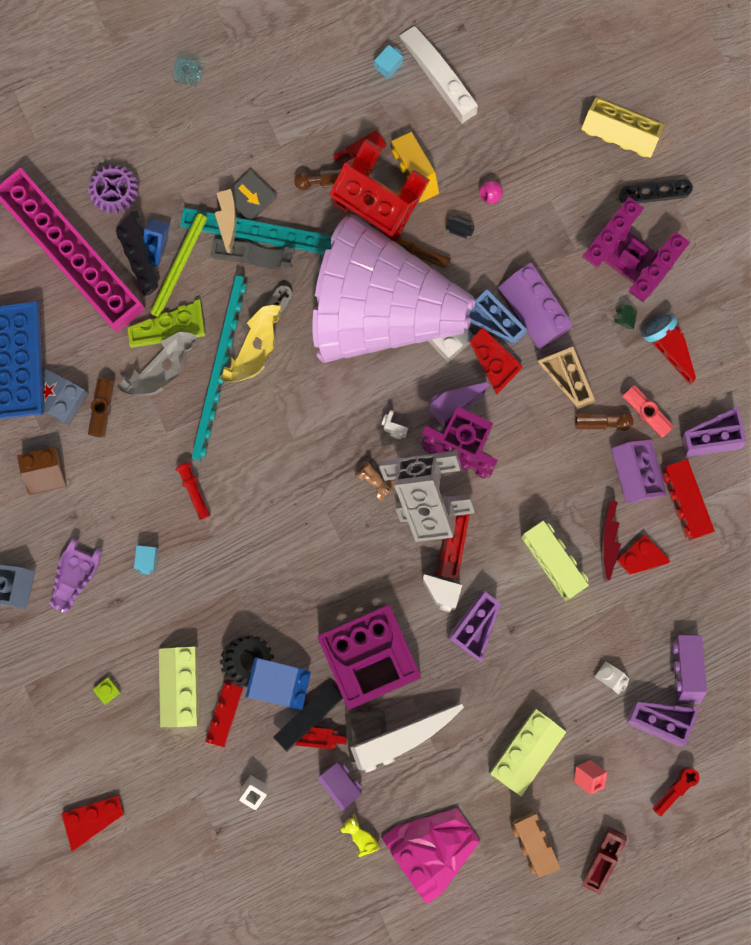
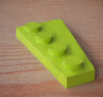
[128,299,205,348]

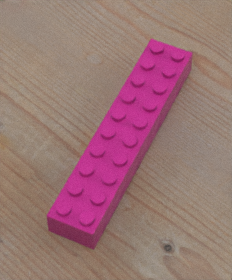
[0,167,145,333]

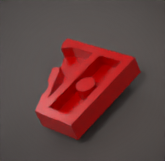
[616,534,671,575]

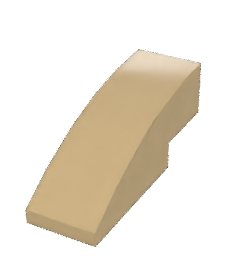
[215,189,237,253]

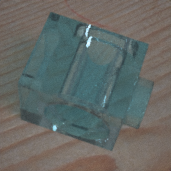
[173,58,202,87]

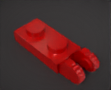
[333,130,386,169]

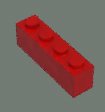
[662,459,715,541]

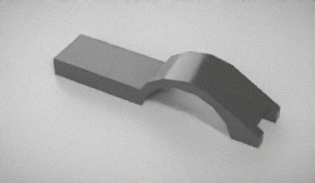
[210,239,295,269]

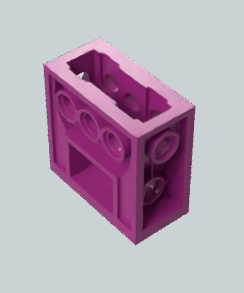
[317,605,421,710]

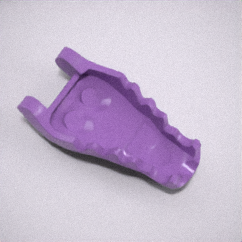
[49,538,102,612]

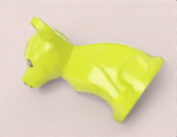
[340,814,380,857]

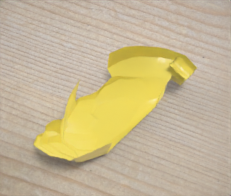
[220,305,281,382]

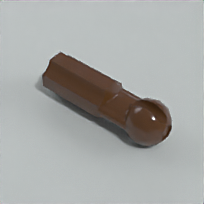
[294,169,342,190]
[575,412,634,431]

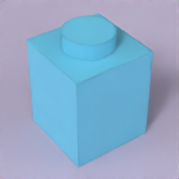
[374,45,403,79]
[134,545,159,575]

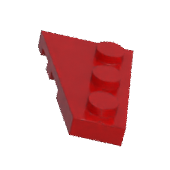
[468,328,523,395]
[61,796,125,852]

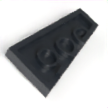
[115,211,159,296]

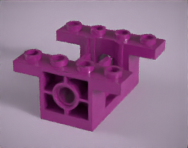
[582,197,690,303]
[421,406,498,479]

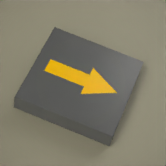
[231,171,277,221]

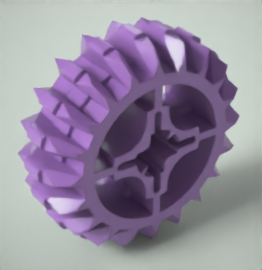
[88,164,139,215]

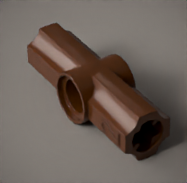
[88,378,114,438]

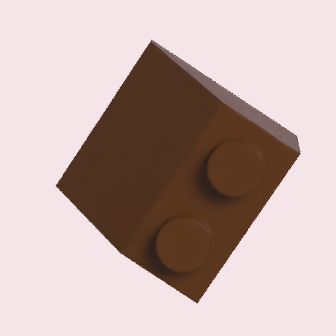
[17,447,67,495]

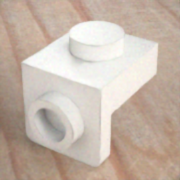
[382,410,408,439]
[595,661,629,694]

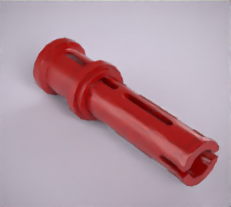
[175,462,211,521]

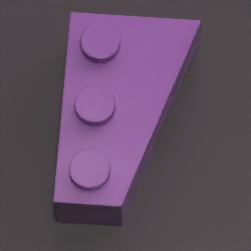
[682,406,746,457]
[447,591,501,663]
[673,635,707,704]
[626,702,700,748]

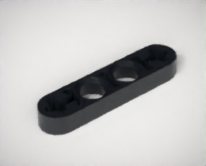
[619,179,693,204]

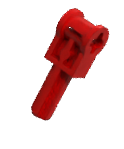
[653,768,700,816]

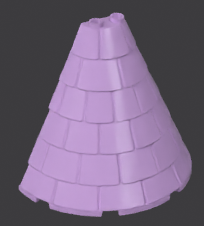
[313,214,475,363]

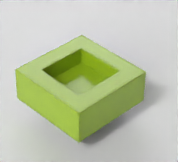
[93,677,121,705]

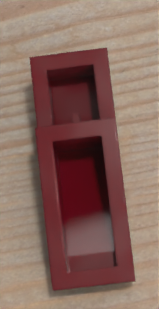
[582,827,627,895]

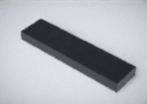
[273,684,343,752]

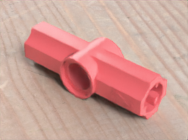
[622,385,674,438]

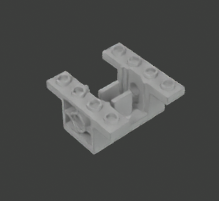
[379,451,475,542]

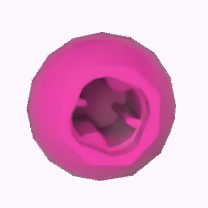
[480,180,503,204]

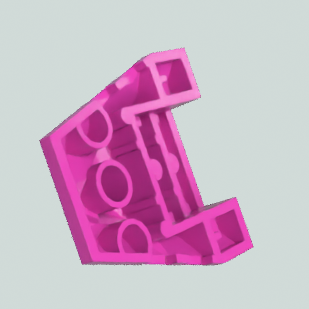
[381,808,480,904]

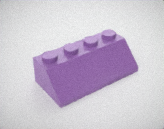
[498,263,573,350]

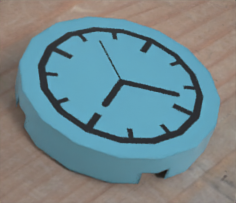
[641,313,678,342]

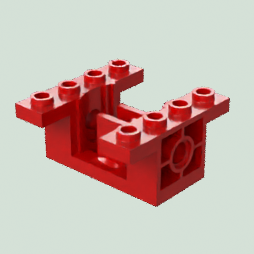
[329,139,430,242]

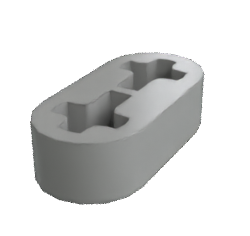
[266,286,293,318]

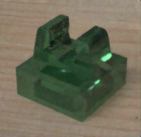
[614,305,638,329]

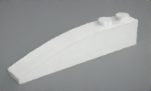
[399,26,478,124]
[350,704,464,772]

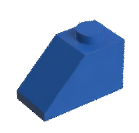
[143,219,170,266]

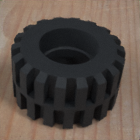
[220,635,274,687]

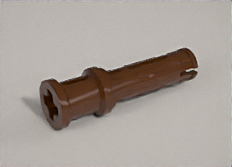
[396,235,451,269]

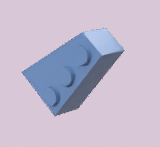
[469,289,528,345]

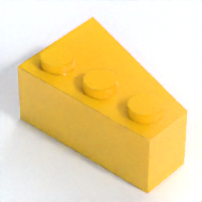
[391,132,439,203]

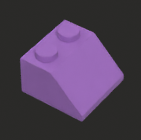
[318,762,362,810]

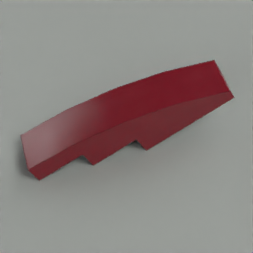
[601,500,621,582]

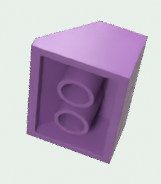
[612,440,667,504]

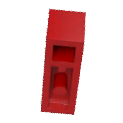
[652,326,696,385]

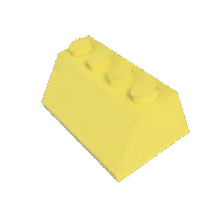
[581,97,665,158]

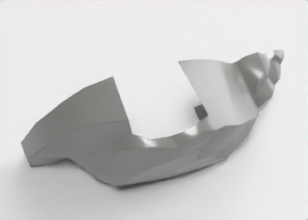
[116,331,197,395]

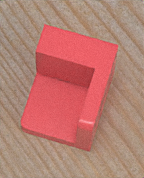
[574,760,607,795]

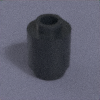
[446,215,475,239]

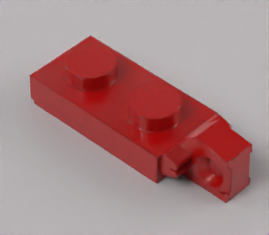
[294,727,347,749]

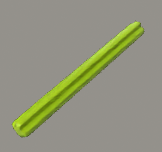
[150,213,207,317]

